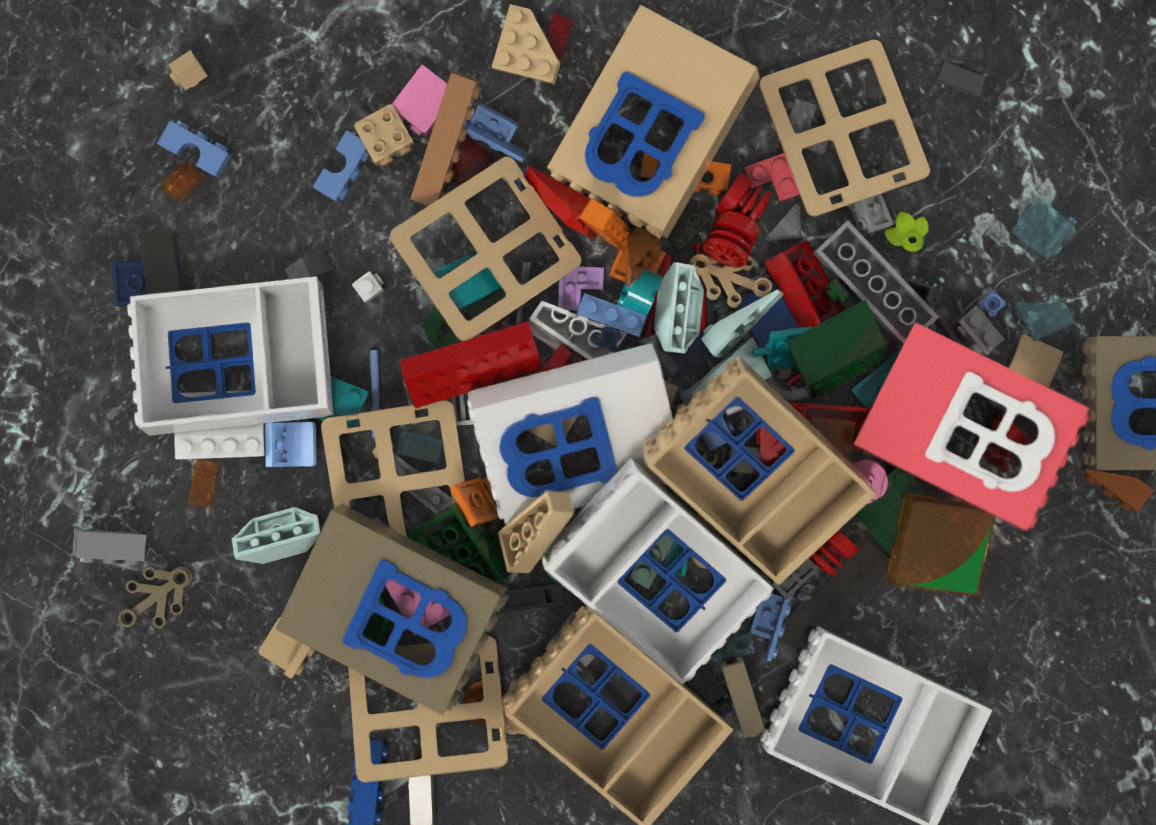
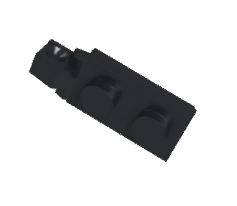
[689,665,733,715]

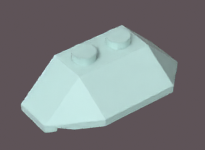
[654,262,704,354]
[232,507,321,564]

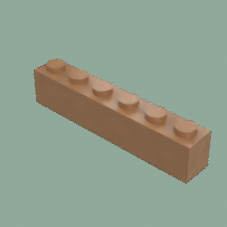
[410,72,481,206]

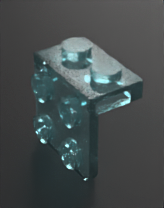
[1012,199,1078,258]

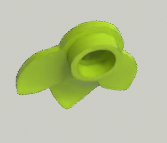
[884,211,928,252]

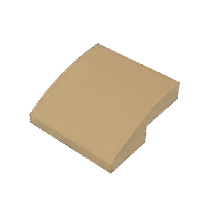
[1008,334,1063,388]

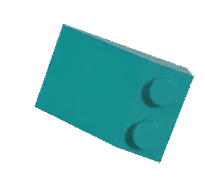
[433,251,502,311]
[318,376,371,433]

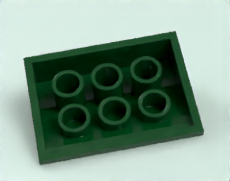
[787,300,890,399]
[856,466,957,572]
[406,502,512,584]

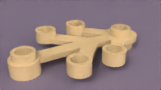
[689,254,772,308]

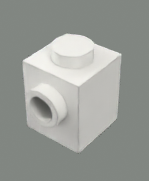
[352,271,385,303]

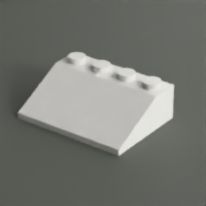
[175,390,266,459]

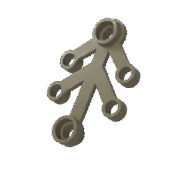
[118,566,192,628]

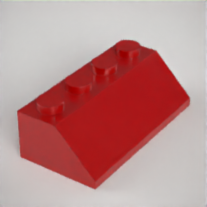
[764,240,845,328]

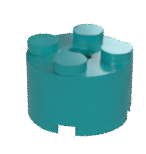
[617,269,662,316]

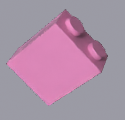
[391,65,447,136]

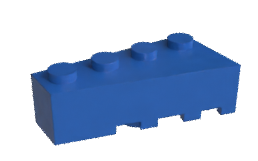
[346,737,388,825]

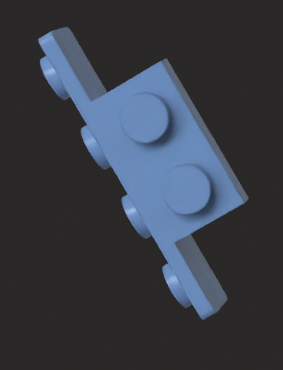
[465,103,529,162]
[749,592,795,662]

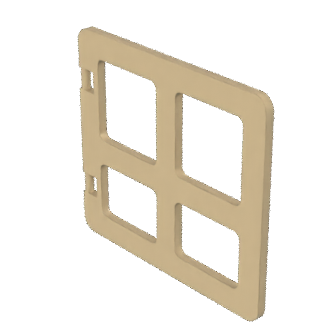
[759,40,930,216]
[390,157,581,341]
[321,400,465,537]
[348,636,508,783]

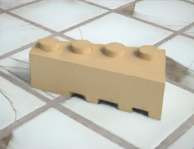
[498,491,574,573]

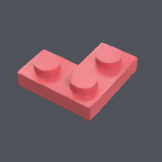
[744,153,800,202]

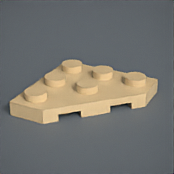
[491,4,561,84]

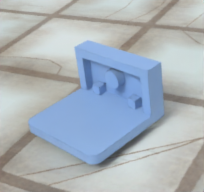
[265,422,317,467]

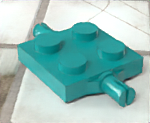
[752,326,813,370]

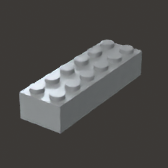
[813,221,939,347]

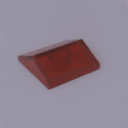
[451,135,495,185]

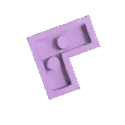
[558,267,604,311]

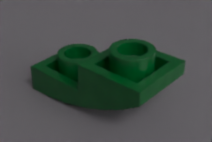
[826,276,851,303]

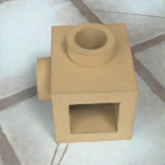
[168,50,207,91]

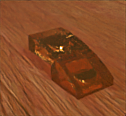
[188,459,219,509]

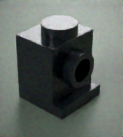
[352,480,381,515]

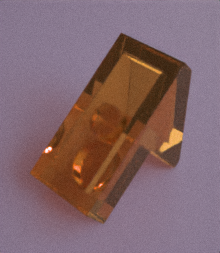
[160,162,204,202]

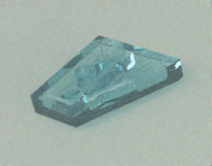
[1015,301,1075,342]

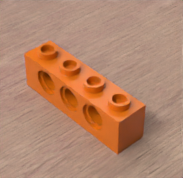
[640,152,732,196]
[580,199,633,252]

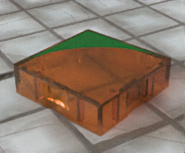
[886,493,996,596]

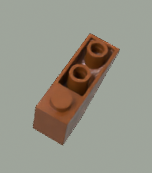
[625,227,662,287]
[1081,469,1154,512]

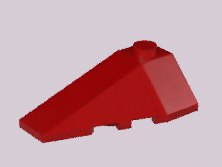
[525,166,597,240]

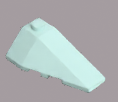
[701,290,784,358]

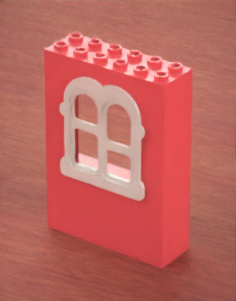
[853,323,1089,530]

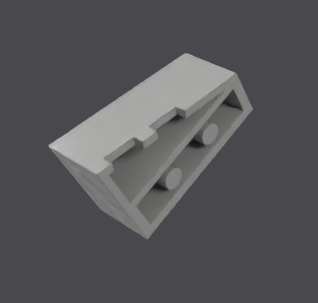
[72,528,146,565]

